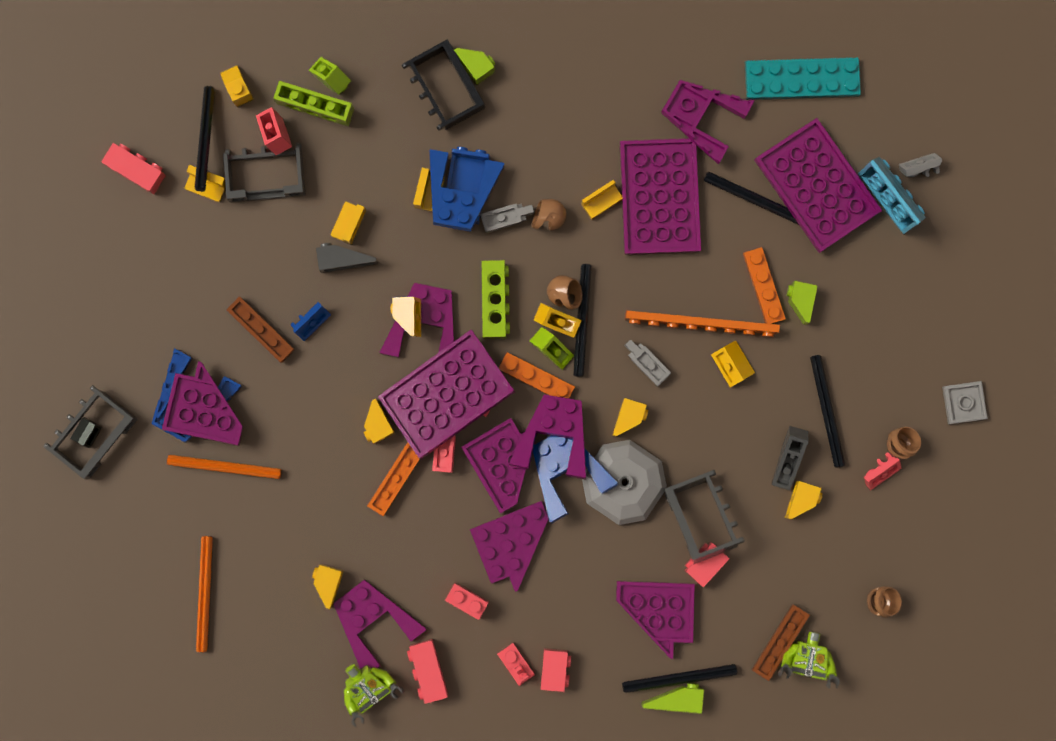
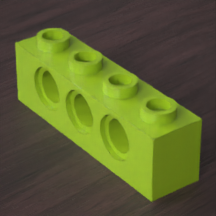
[273,81,354,126]
[482,260,510,339]

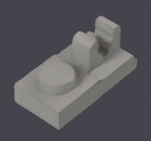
[899,153,942,177]

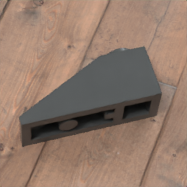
[316,243,378,273]
[772,426,809,490]

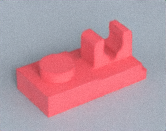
[432,435,456,473]
[864,453,902,491]
[497,643,535,686]

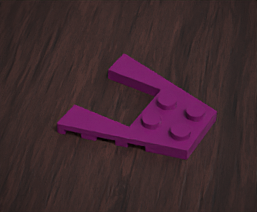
[661,80,754,164]
[380,283,454,358]
[509,394,586,480]
[334,580,427,669]

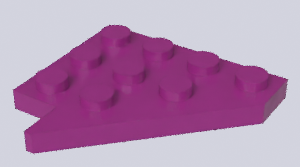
[162,361,243,446]
[461,418,526,514]
[470,501,548,592]
[616,581,695,659]

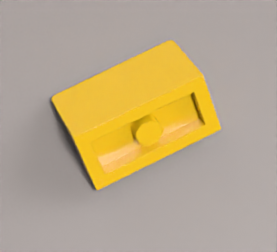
[185,165,226,202]
[413,167,445,212]
[581,180,622,220]
[331,202,367,245]
[711,341,755,387]

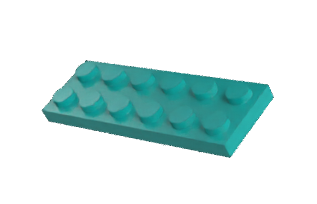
[745,58,861,100]

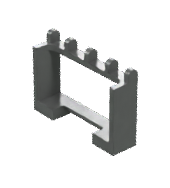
[223,143,306,202]
[43,385,138,479]
[664,470,745,564]

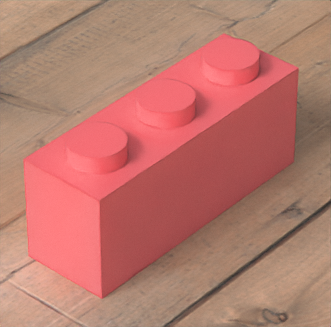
[101,143,166,194]
[407,639,448,704]

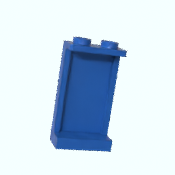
[446,147,490,224]

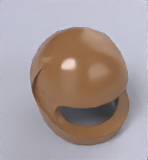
[532,199,567,231]
[547,275,582,309]
[887,427,921,459]
[867,586,902,618]

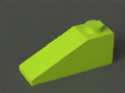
[642,683,704,714]

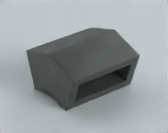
[70,417,102,448]

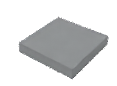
[942,381,988,424]

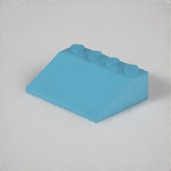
[858,157,926,234]

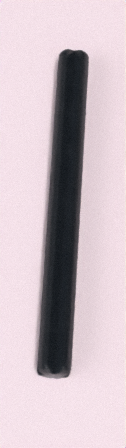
[195,86,215,192]
[704,172,799,225]
[573,264,591,377]
[810,355,845,468]
[622,664,737,693]

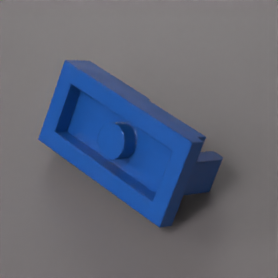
[291,302,331,341]

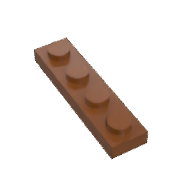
[226,296,295,363]
[752,604,810,681]

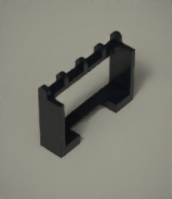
[401,39,485,131]

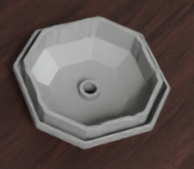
[582,440,667,525]

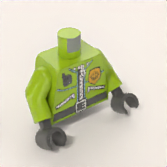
[778,631,840,689]
[344,664,404,727]

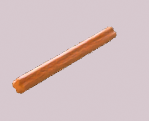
[167,455,281,479]
[196,536,213,652]

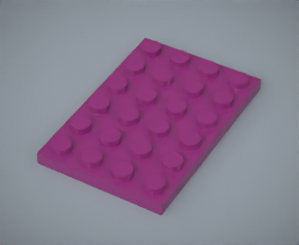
[754,118,882,253]
[620,138,701,255]
[378,330,515,459]

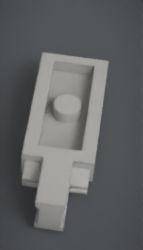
[480,203,534,233]
[624,339,671,387]

